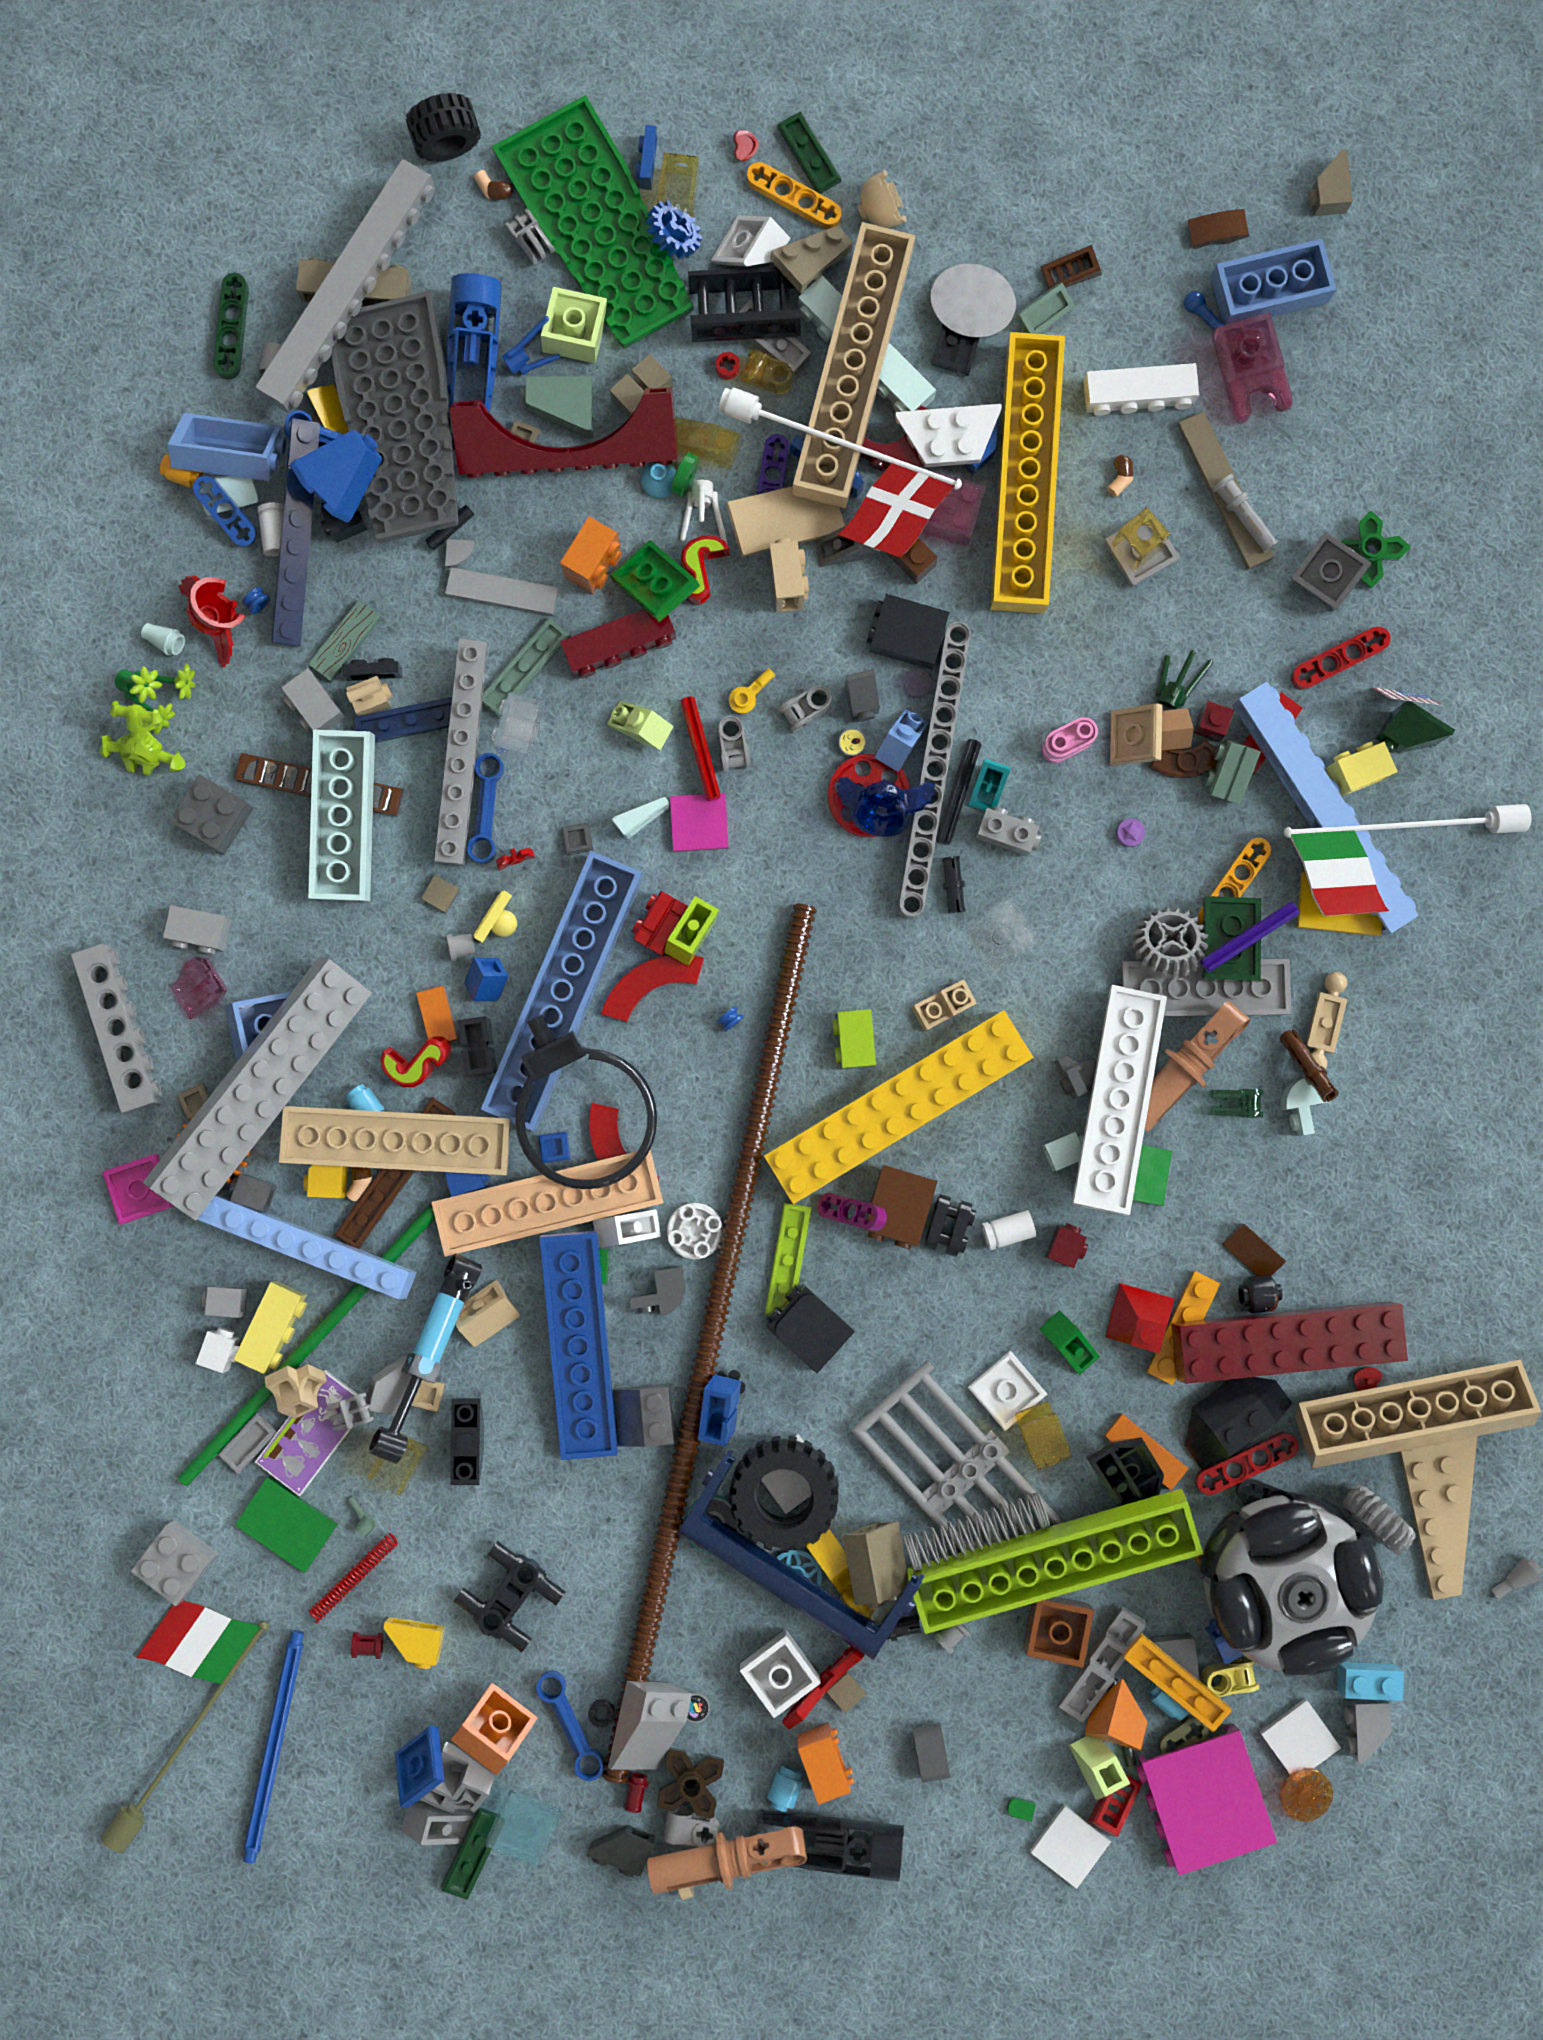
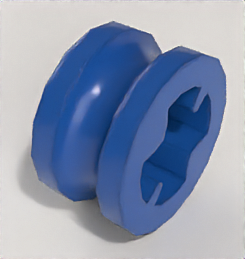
[242,587,270,614]
[716,1006,744,1032]

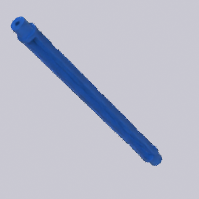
[243,1630,304,1863]

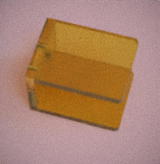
[657,152,700,217]
[1112,507,1170,571]
[1015,1401,1072,1470]
[367,1432,429,1496]

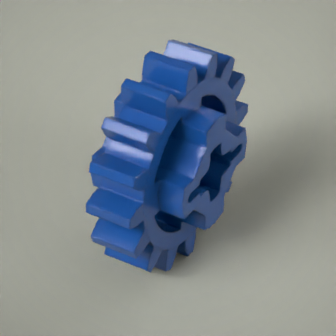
[646,200,702,260]

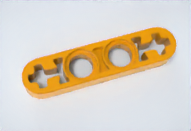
[747,162,841,230]
[1197,837,1271,925]

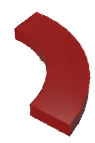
[601,955,705,1022]
[589,1103,660,1182]
[782,1645,864,1730]

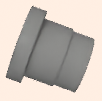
[446,933,475,962]

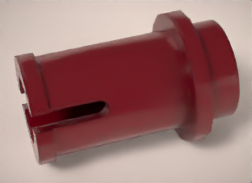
[624,1772,649,1813]

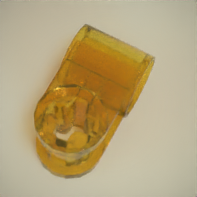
[739,350,793,395]

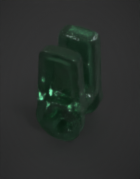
[1210,1089,1264,1118]

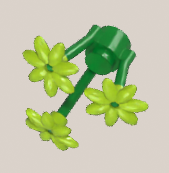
[115,664,196,735]

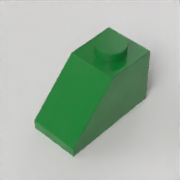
[1039,1310,1100,1376]

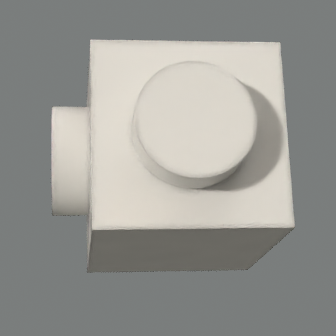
[196,1327,240,1373]

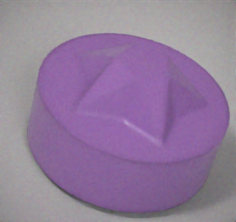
[1116,818,1145,847]

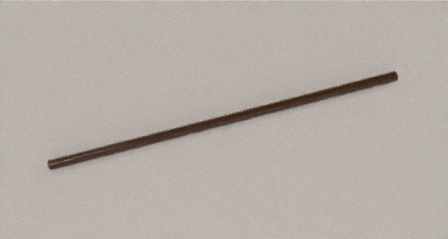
[602,903,817,1784]

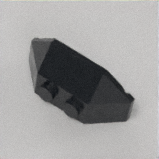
[1184,1377,1292,1469]
[1086,1437,1164,1507]

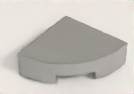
[445,539,475,569]

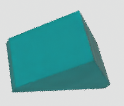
[968,759,1011,811]

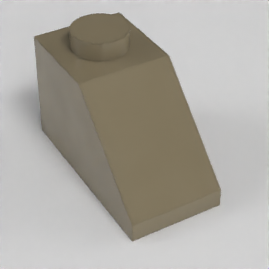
[1308,149,1353,216]

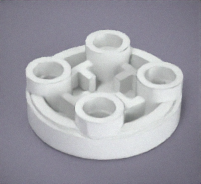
[667,1203,723,1259]

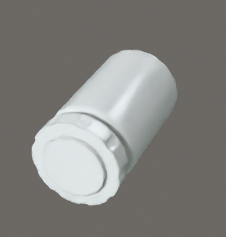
[258,502,283,557]
[982,1210,1036,1250]

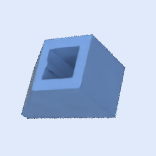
[875,709,929,772]

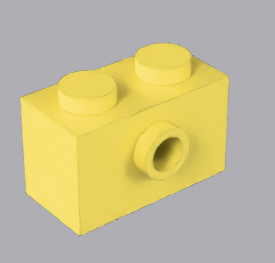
[1326,742,1398,797]

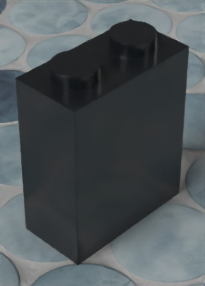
[866,594,950,670]

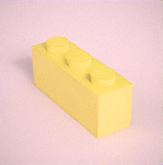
[234,1281,307,1374]

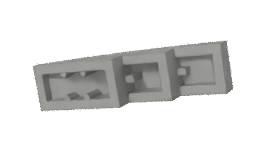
[1059,1606,1146,1723]

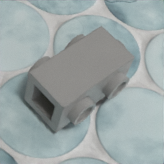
[975,806,1041,856]

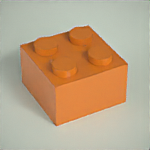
[560,516,622,594]
[451,1683,538,1775]

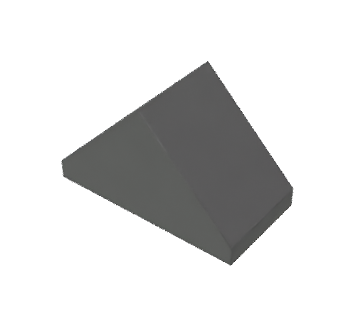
[1148,1633,1199,1680]

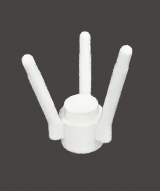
[680,480,728,545]

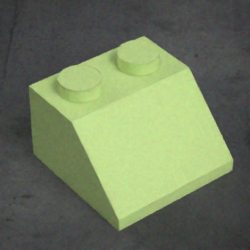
[541,287,607,364]

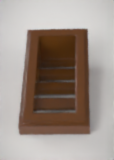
[1041,244,1102,289]

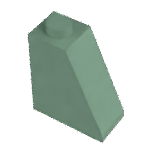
[521,376,594,439]

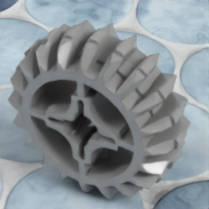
[1132,906,1208,979]
[1342,1485,1416,1555]

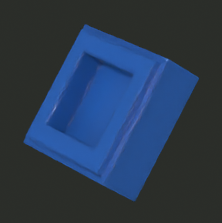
[539,1132,571,1163]

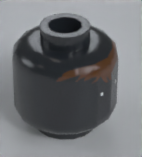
[1238,1275,1283,1313]

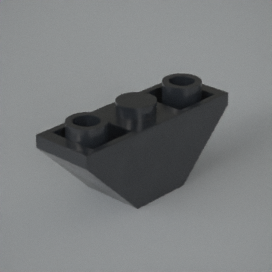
[450,1398,484,1485]

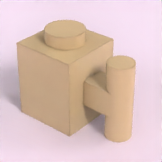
[346,676,393,716]

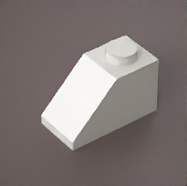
[593,1209,661,1248]

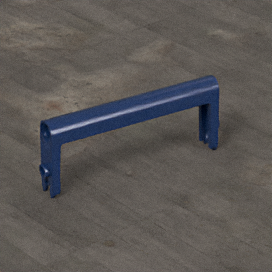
[679,1450,925,1660]

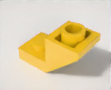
[805,1529,852,1594]

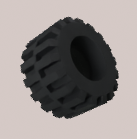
[406,93,481,162]

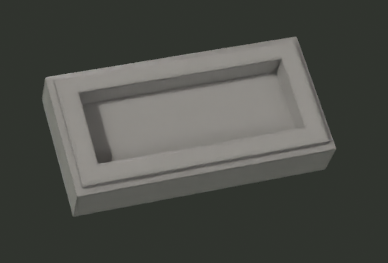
[218,1412,278,1474]

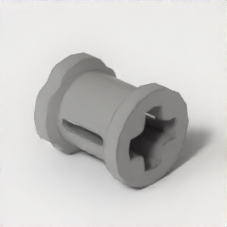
[933,1623,971,1654]

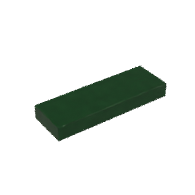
[777,111,842,194]
[440,1807,505,1900]

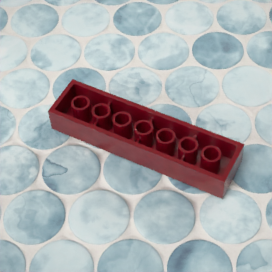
[1171,1301,1408,1384]

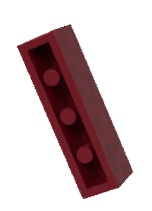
[560,609,676,679]

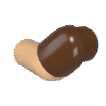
[474,170,513,200]
[1107,455,1133,497]
[346,1167,372,1201]

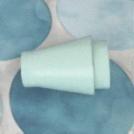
[141,623,185,655]

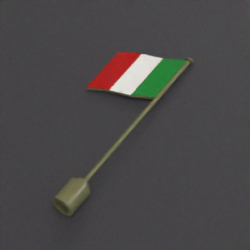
[100,1601,269,1853]

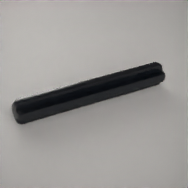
[937,739,982,845]

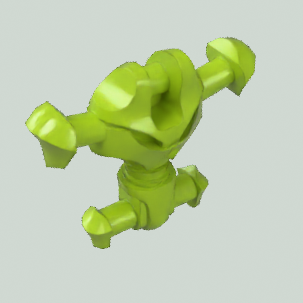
[98,701,186,776]

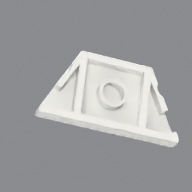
[895,404,1002,467]

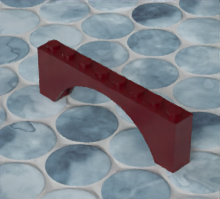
[450,387,679,478]

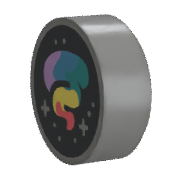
[687,1691,710,1723]

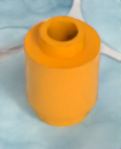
[160,454,204,489]

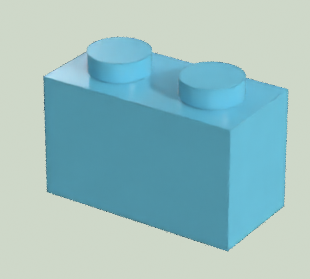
[1337,1662,1404,1701]

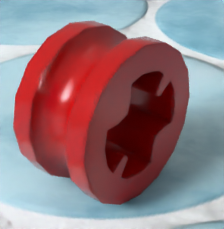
[715,352,740,380]

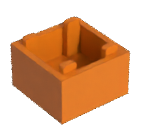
[797,1723,854,1805]

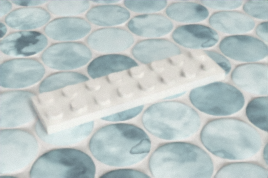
[1072,985,1167,1216]

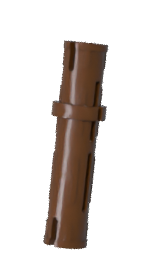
[1279,1030,1339,1102]

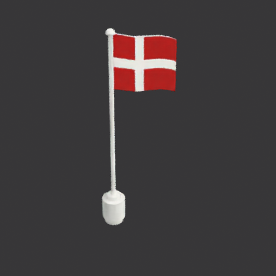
[719,387,962,557]

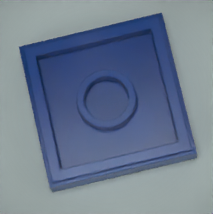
[395,1725,444,1808]

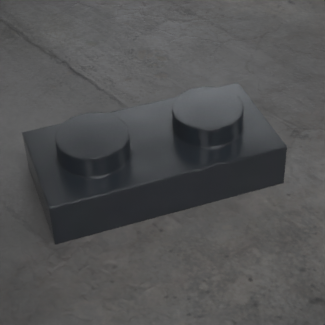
[342,658,403,681]

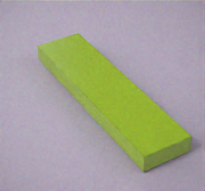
[765,1203,811,1314]

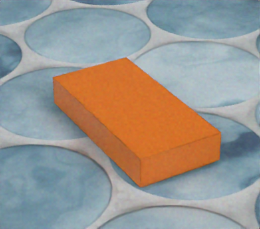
[416,986,458,1042]

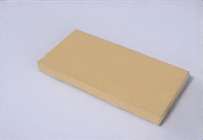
[726,486,845,557]

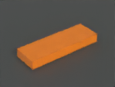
[1104,1413,1189,1490]

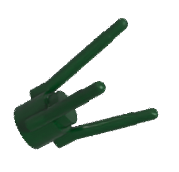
[1155,650,1213,710]

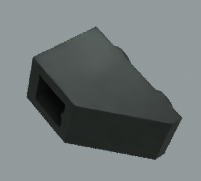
[587,1825,655,1877]

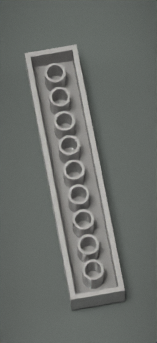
[143,956,372,1221]

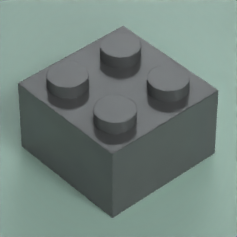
[170,774,254,855]

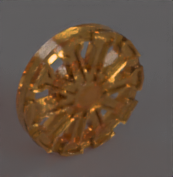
[1279,1768,1333,1822]

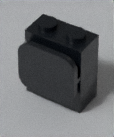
[765,1283,855,1374]

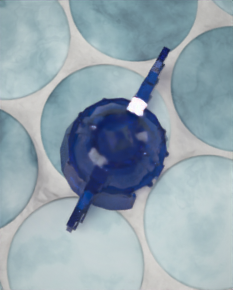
[836,777,935,837]

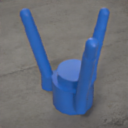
[502,316,560,376]

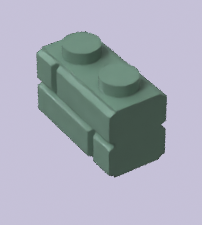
[1204,739,1260,805]

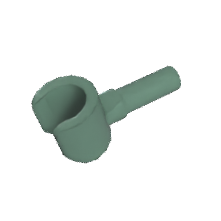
[347,1496,376,1536]

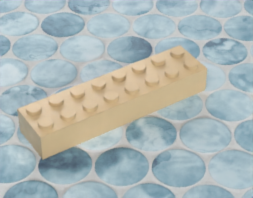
[1295,1360,1541,1468]

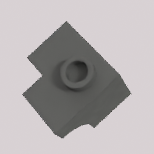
[1054,1055,1097,1099]

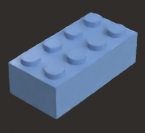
[1210,239,1337,328]

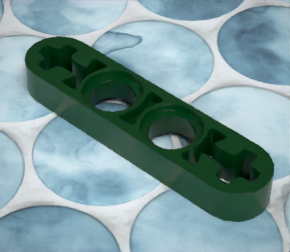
[213,273,249,380]

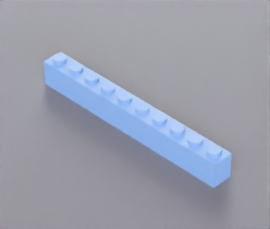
[1232,682,1419,936]

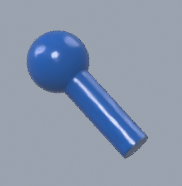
[1184,291,1225,334]

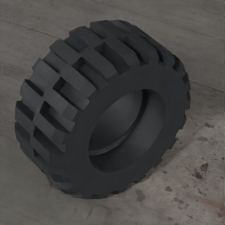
[729,1436,839,1552]

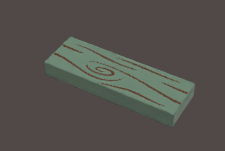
[308,600,382,683]

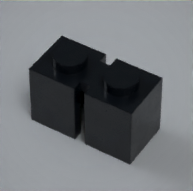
[458,1016,497,1078]

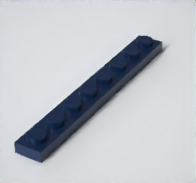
[271,418,320,646]

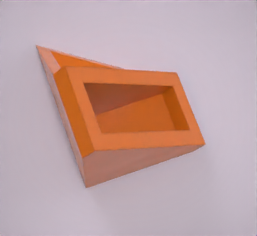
[1084,1678,1148,1751]

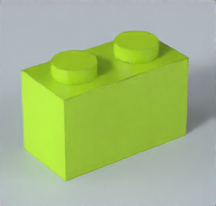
[664,896,719,966]
[832,1009,876,1069]

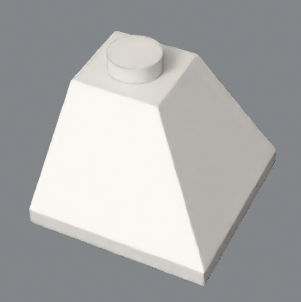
[711,215,790,266]

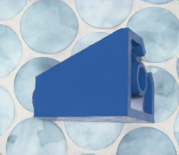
[290,430,382,523]

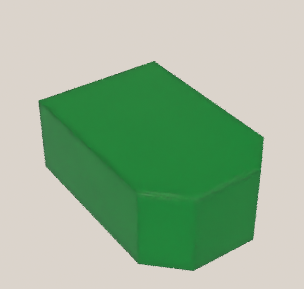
[1007,1797,1036,1822]

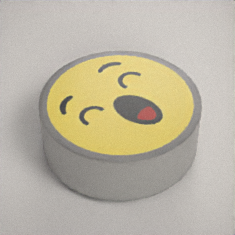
[838,728,866,757]

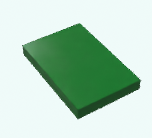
[610,540,700,622]
[235,1476,338,1573]

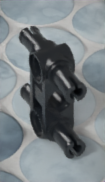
[453,1541,566,1653]

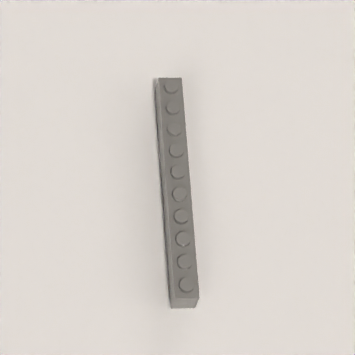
[255,159,435,414]

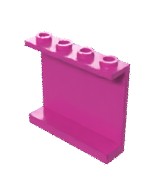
[1136,1724,1277,1876]

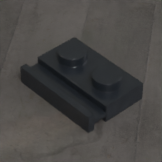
[931,324,980,376]

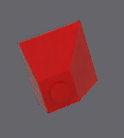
[1105,1283,1175,1353]

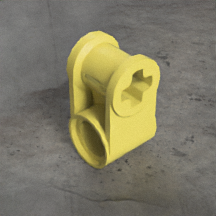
[1201,1657,1259,1697]

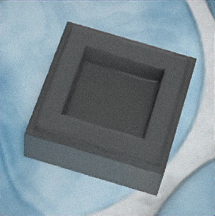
[561,822,594,855]

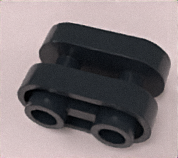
[924,1194,976,1257]

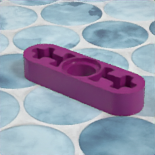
[817,1193,887,1232]

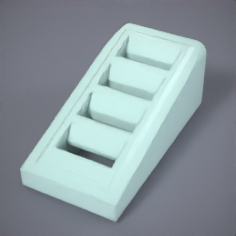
[612,797,669,839]

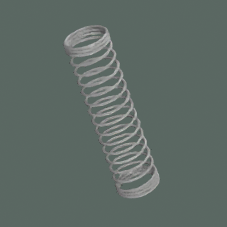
[903,1492,1050,1572]

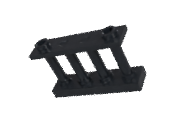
[688,267,801,342]

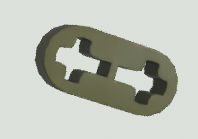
[1158,1715,1209,1754]

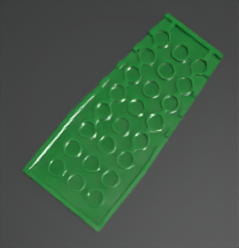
[492,95,694,348]

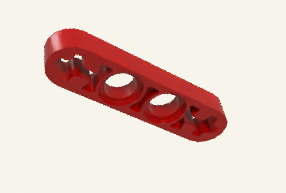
[1291,626,1391,690]
[1195,1432,1299,1495]

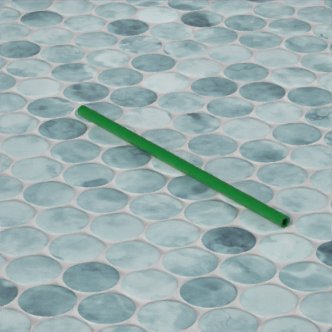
[177,1205,435,1486]

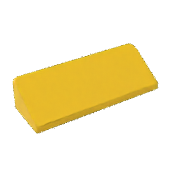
[306,384,349,434]

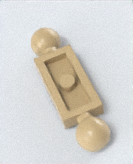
[1305,972,1347,1069]

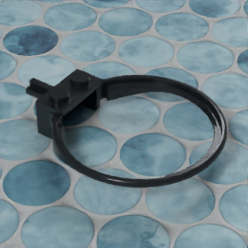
[515,1015,657,1189]

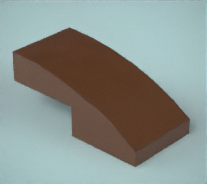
[1188,209,1250,249]

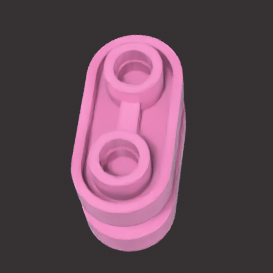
[1041,717,1098,763]

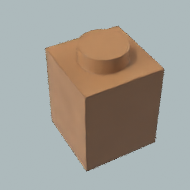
[1161,708,1193,751]

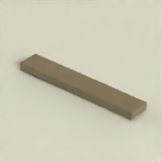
[1177,411,1274,570]

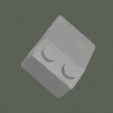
[608,1681,692,1770]

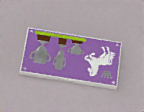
[255,1370,358,1496]

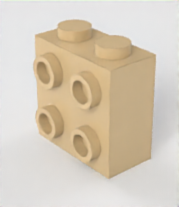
[770,538,809,613]

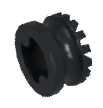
[588,1699,614,1728]

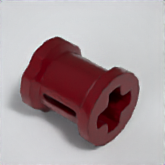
[351,1632,384,1659]

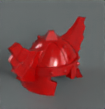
[178,575,245,668]

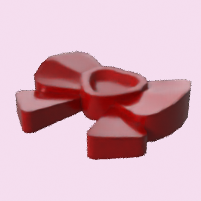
[496,848,536,871]

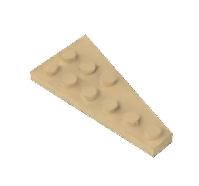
[1399,1436,1477,1600]

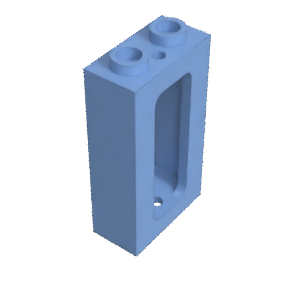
[168,413,286,481]

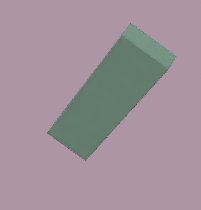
[482,617,571,718]

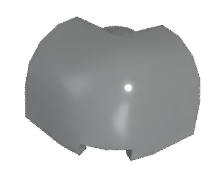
[420,1742,494,1813]

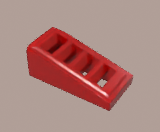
[1087,1774,1142,1837]

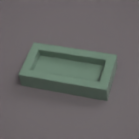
[1016,283,1075,334]

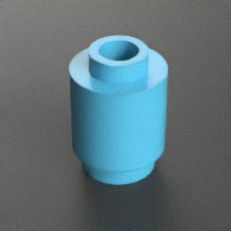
[345,1084,385,1112]
[1149,1683,1189,1721]
[767,1765,803,1812]

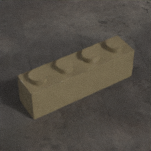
[296,257,412,307]

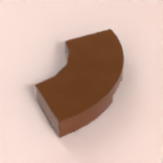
[1148,739,1217,778]

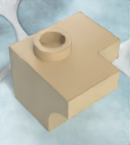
[265,1364,327,1419]

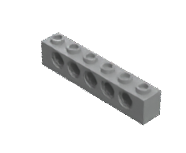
[71,943,162,1114]

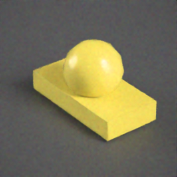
[472,890,517,943]

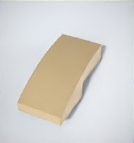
[911,979,977,1032]

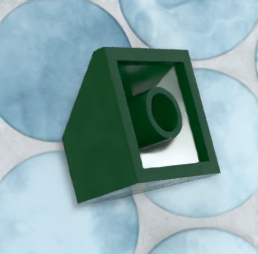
[1375,701,1455,753]

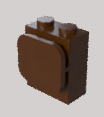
[863,1165,938,1250]

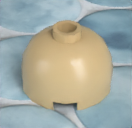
[857,170,906,229]

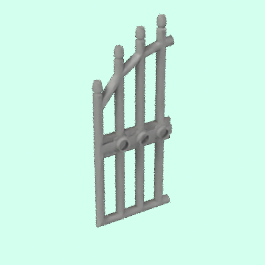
[850,1360,1064,1552]

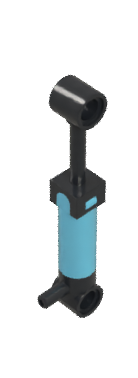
[369,1253,482,1464]

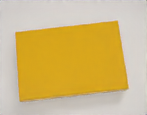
[1296,872,1382,936]

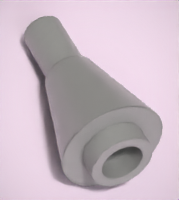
[1492,1556,1543,1599]

